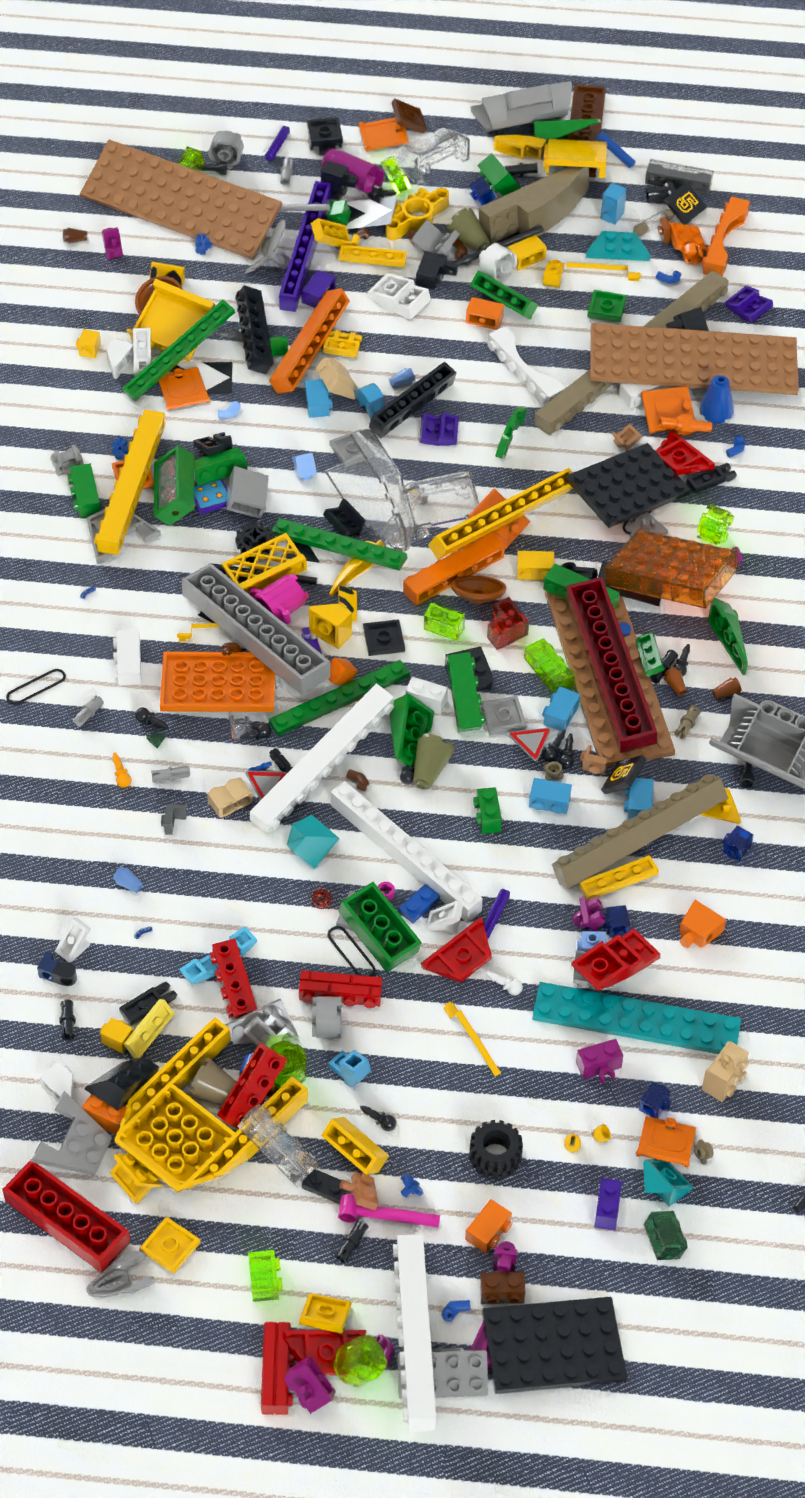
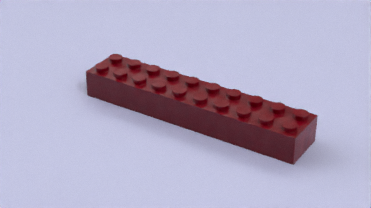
[566,577,657,753]

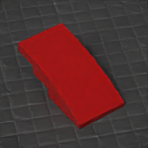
[571,928,661,991]

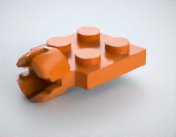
[669,222,707,265]

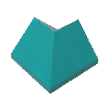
[286,815,340,869]
[643,1159,694,1207]

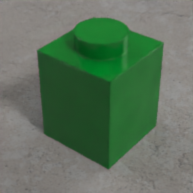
[327,200,351,226]

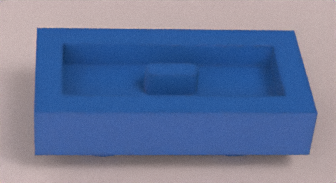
[398,884,440,924]

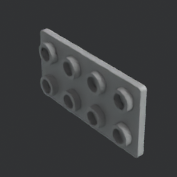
[397,1348,488,1399]

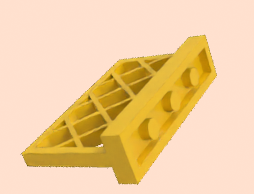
[222,533,308,596]

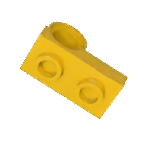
[543,260,565,288]

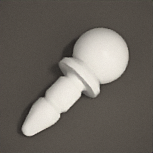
[486,972,523,995]

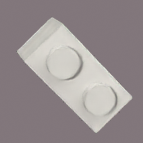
[405,677,448,715]

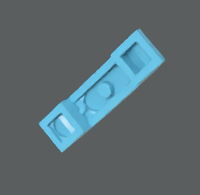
[179,926,257,985]

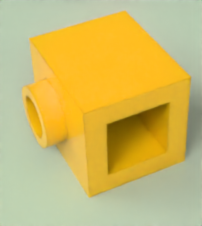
[76,329,101,358]
[100,1017,133,1054]

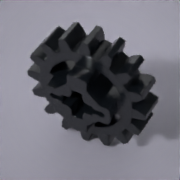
[235,522,275,558]

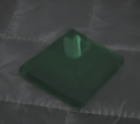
[146,733,166,748]

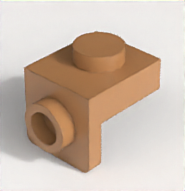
[611,423,642,451]
[580,745,607,775]

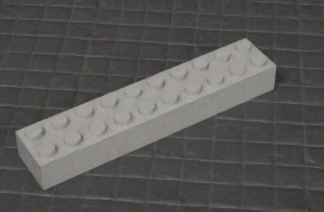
[182,563,330,695]

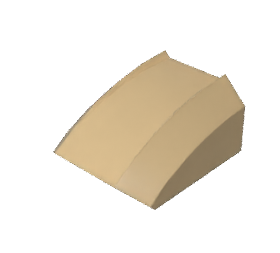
[315,358,358,399]

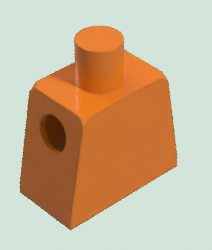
[679,899,726,948]

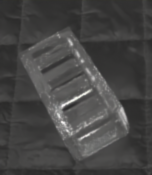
[228,712,251,739]

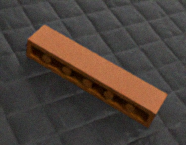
[403,532,505,606]

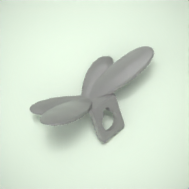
[245,220,290,273]

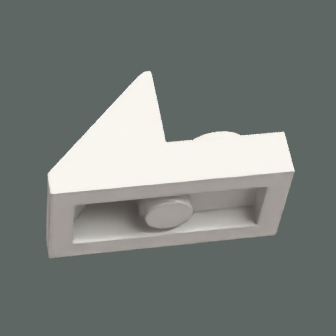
[426,900,463,934]
[55,917,91,963]

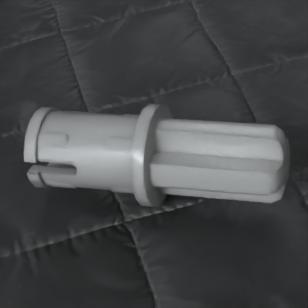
[280,157,293,186]
[73,695,104,727]
[151,766,190,783]

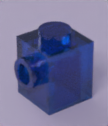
[469,176,496,206]
[722,825,754,861]
[603,905,630,938]
[639,1081,672,1119]

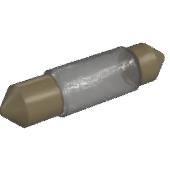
[633,209,674,236]

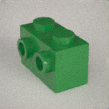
[473,787,502,834]

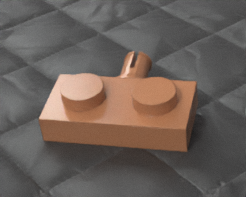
[340,1171,379,1210]

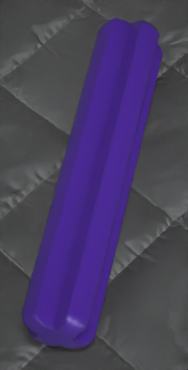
[265,125,290,161]
[483,889,510,939]

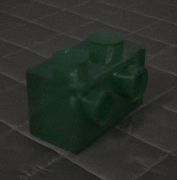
[643,1211,688,1260]

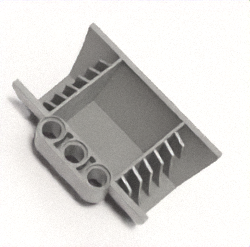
[470,81,572,132]
[709,693,805,789]

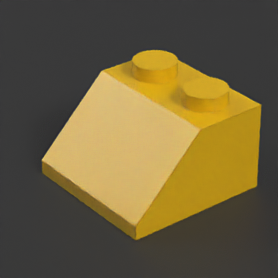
[309,604,352,649]

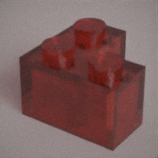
[487,597,529,650]

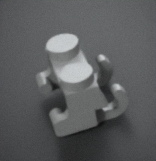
[50,444,84,476]

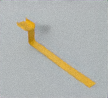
[566,262,641,281]
[177,623,220,642]
[444,1001,501,1076]

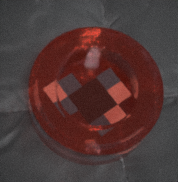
[312,889,331,909]

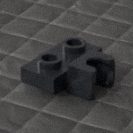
[193,432,233,456]

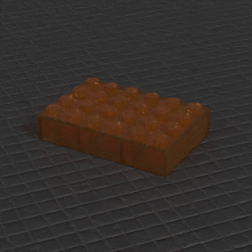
[605,529,738,609]

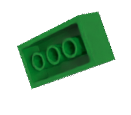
[338,882,422,973]

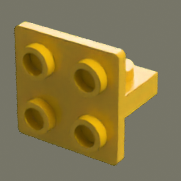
[110,1153,163,1203]

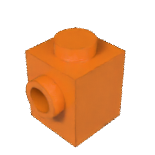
[328,657,358,685]

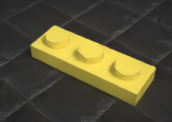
[124,999,175,1058]

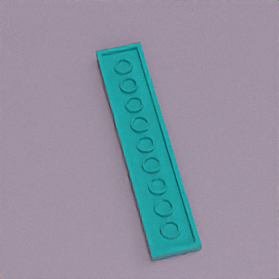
[532,982,741,1054]

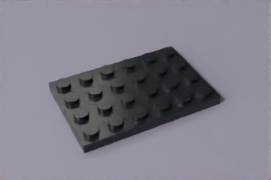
[565,443,691,528]
[482,1296,627,1394]

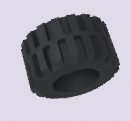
[469,1120,523,1179]

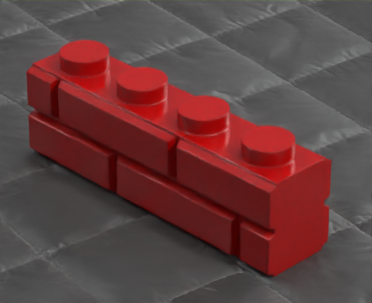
[299,970,382,1008]
[261,1322,294,1415]

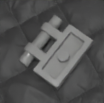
[243,1005,297,1052]

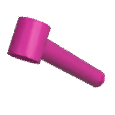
[338,1194,440,1228]

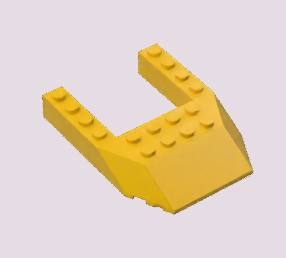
[114,1017,308,1192]

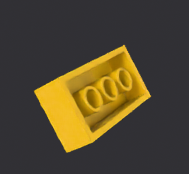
[311,218,351,248]

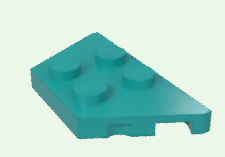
[586,231,650,261]

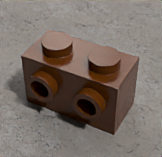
[480,1272,526,1304]

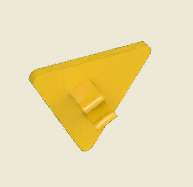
[700,788,741,824]

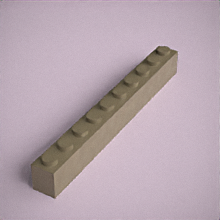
[552,774,728,889]

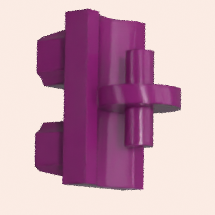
[101,227,124,260]
[572,896,606,931]
[493,1241,517,1272]

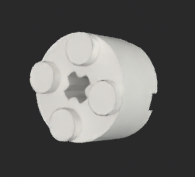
[479,243,517,283]

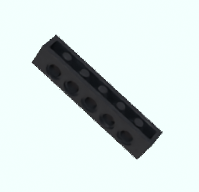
[235,285,274,375]
[369,361,457,439]

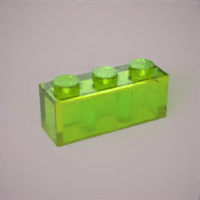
[524,638,575,694]

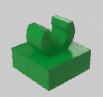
[270,336,288,356]

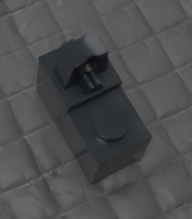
[321,161,358,201]
[416,251,458,290]
[666,307,709,331]

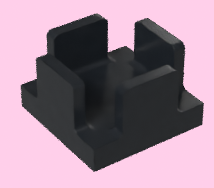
[307,117,343,156]

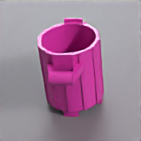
[250,573,309,624]

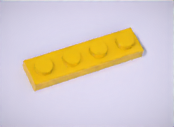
[339,244,407,268]
[579,855,659,901]

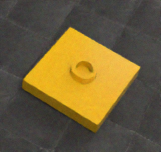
[139,1216,201,1275]
[299,1293,352,1334]

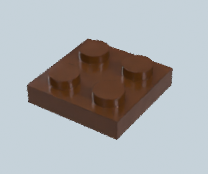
[391,98,427,134]

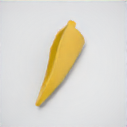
[329,540,384,596]

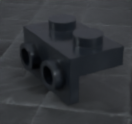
[323,499,366,536]

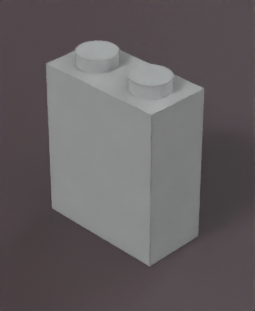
[226,466,269,519]

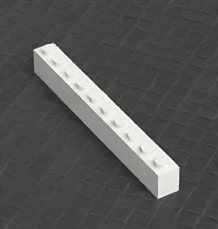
[250,684,394,834]
[330,781,483,923]
[393,1234,436,1432]

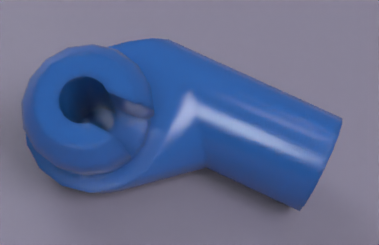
[656,271,682,284]
[726,435,745,458]
[441,1300,471,1322]

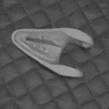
[86,1251,156,1297]

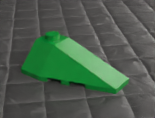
[534,119,601,144]
[708,598,748,675]
[389,694,434,766]

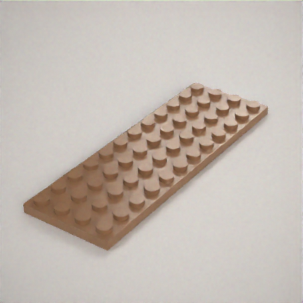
[80,139,283,260]
[590,323,799,395]
[545,591,675,767]

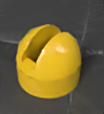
[593,1124,611,1143]
[564,1134,581,1152]

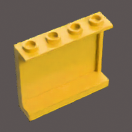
[543,139,607,178]
[127,279,216,362]

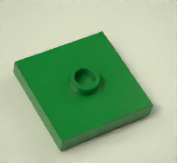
[587,290,627,323]

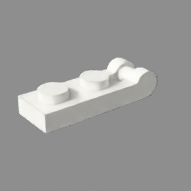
[133,328,151,377]

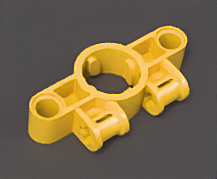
[386,188,449,240]

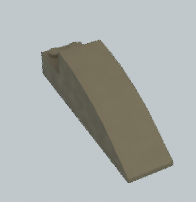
[478,166,589,244]

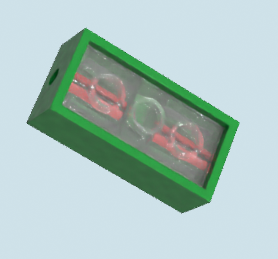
[154,445,194,526]

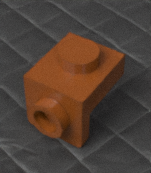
[657,217,672,244]

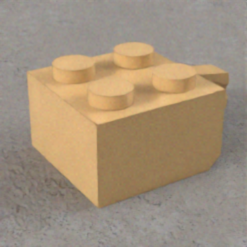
[702,1042,749,1103]

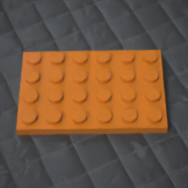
[160,652,276,712]

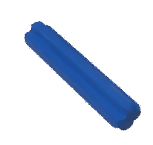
[597,132,636,168]

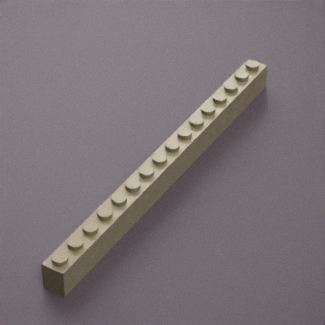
[534,271,729,436]

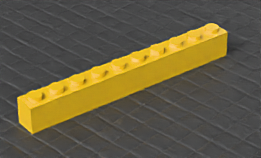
[94,409,166,555]
[428,468,573,560]

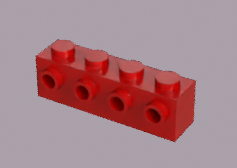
[209,938,257,1020]
[217,1042,287,1129]

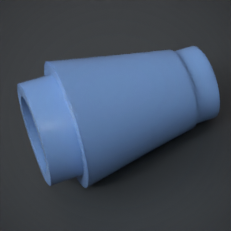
[389,368,416,388]
[113,866,143,893]

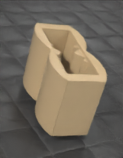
[207,777,253,818]

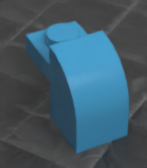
[354,383,385,420]
[328,1050,371,1087]

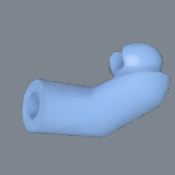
[218,401,241,419]

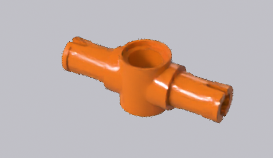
[659,414,712,435]

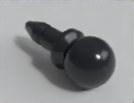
[368,187,397,199]
[672,644,690,677]
[135,707,168,729]
[240,723,271,740]
[542,729,566,762]
[559,733,574,769]
[400,762,414,785]
[360,1105,397,1131]

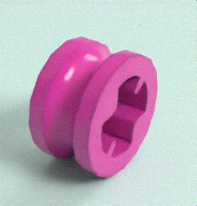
[377,882,395,901]

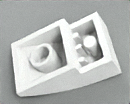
[368,273,431,319]

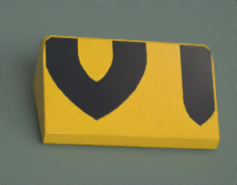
[150,262,185,286]
[338,585,357,621]

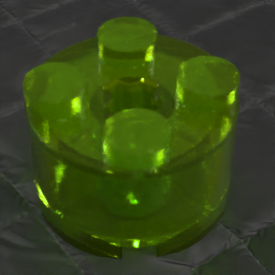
[697,504,735,546]
[270,1041,307,1090]
[334,1336,387,1387]

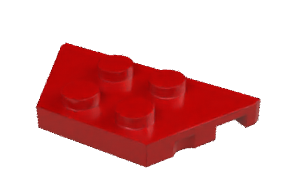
[656,430,715,475]
[420,917,492,983]
[282,1330,366,1376]

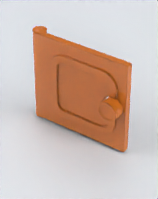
[359,117,409,152]
[158,367,210,411]
[641,386,695,434]
[467,489,531,550]
[636,1116,696,1168]

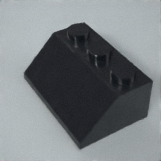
[85,1056,159,1110]

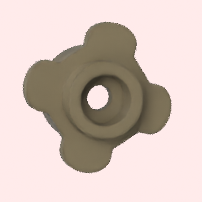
[543,762,564,780]
[694,1139,714,1165]

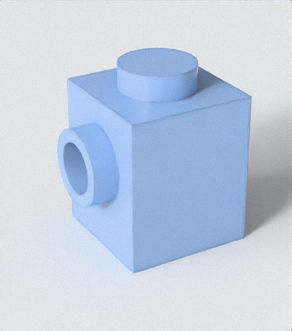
[292,453,317,481]
[577,931,607,952]

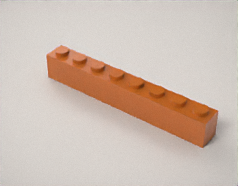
[269,288,350,394]

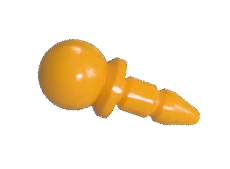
[113,753,132,788]

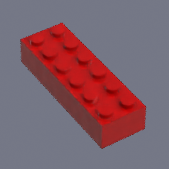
[2,1159,130,1273]

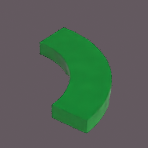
[495,406,528,458]

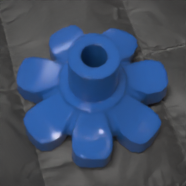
[195,233,212,255]
[111,437,129,460]
[248,762,272,771]
[400,1174,423,1198]

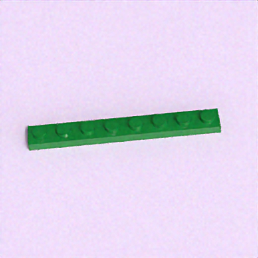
[122,299,236,402]
[271,518,408,571]
[269,660,410,736]

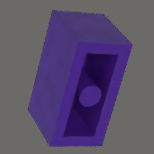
[301,270,336,308]
[594,1178,622,1231]

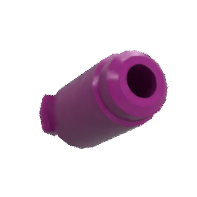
[321,149,385,193]

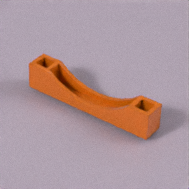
[701,196,750,276]

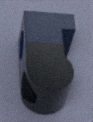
[37,952,77,986]

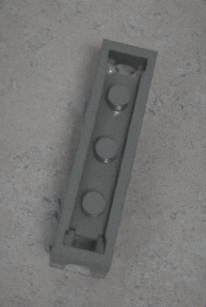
[645,159,714,196]

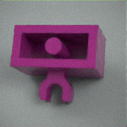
[576,1039,624,1084]
[284,1356,336,1414]

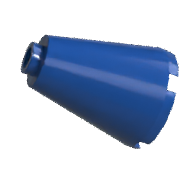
[699,375,734,423]

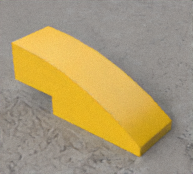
[494,135,546,160]

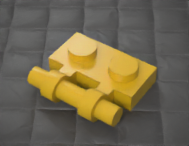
[323,330,363,358]

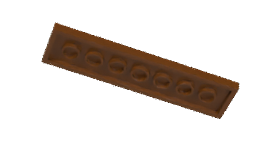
[564,84,606,178]

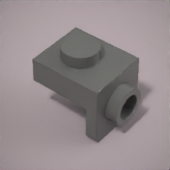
[161,804,187,835]

